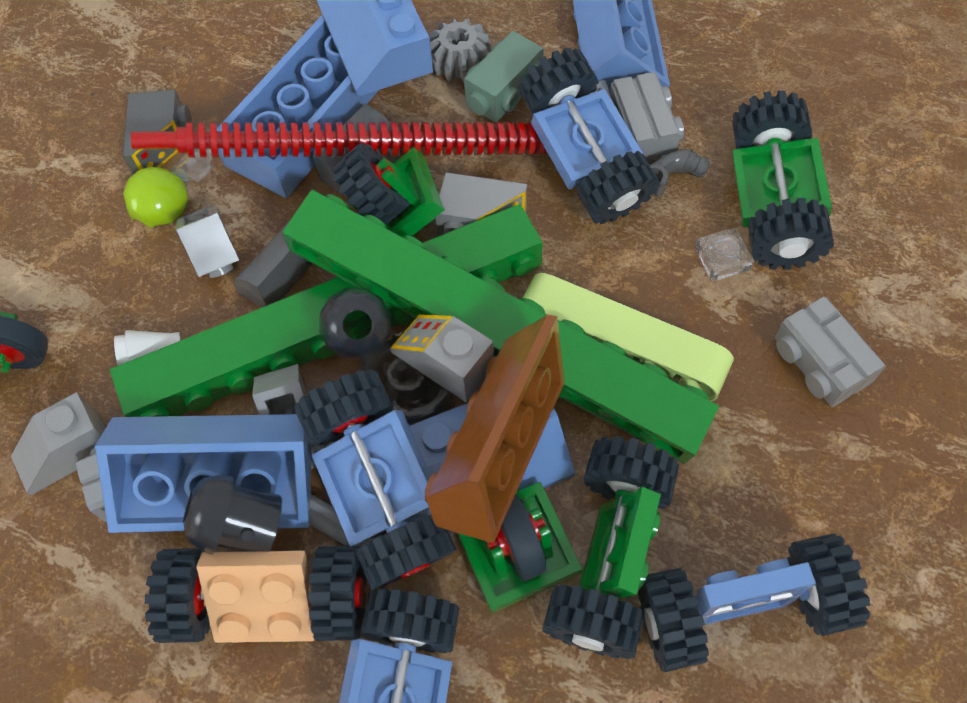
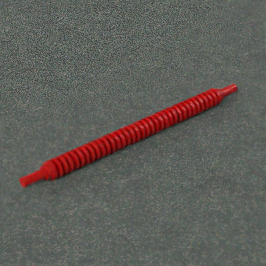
[130,122,548,158]

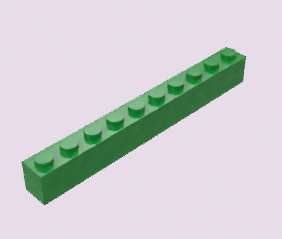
[282,189,719,464]
[109,204,543,417]

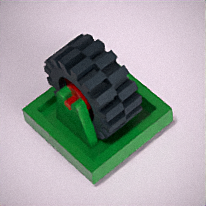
[332,143,444,237]

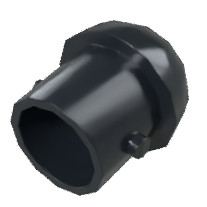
[319,288,391,359]
[183,475,282,555]

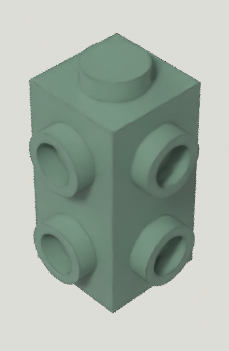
[464,31,544,122]

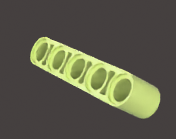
[522,273,734,401]

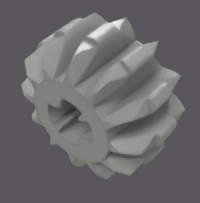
[429,17,491,82]

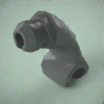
[650,149,710,198]

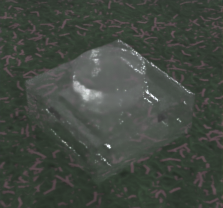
[169,149,214,182]
[695,227,754,282]

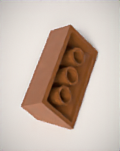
[425,315,565,543]

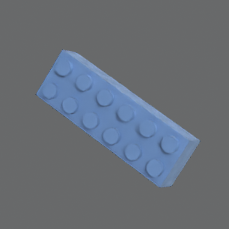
[217,8,416,199]

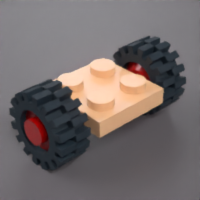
[145,546,366,643]

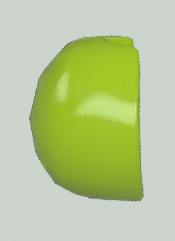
[123,166,188,228]

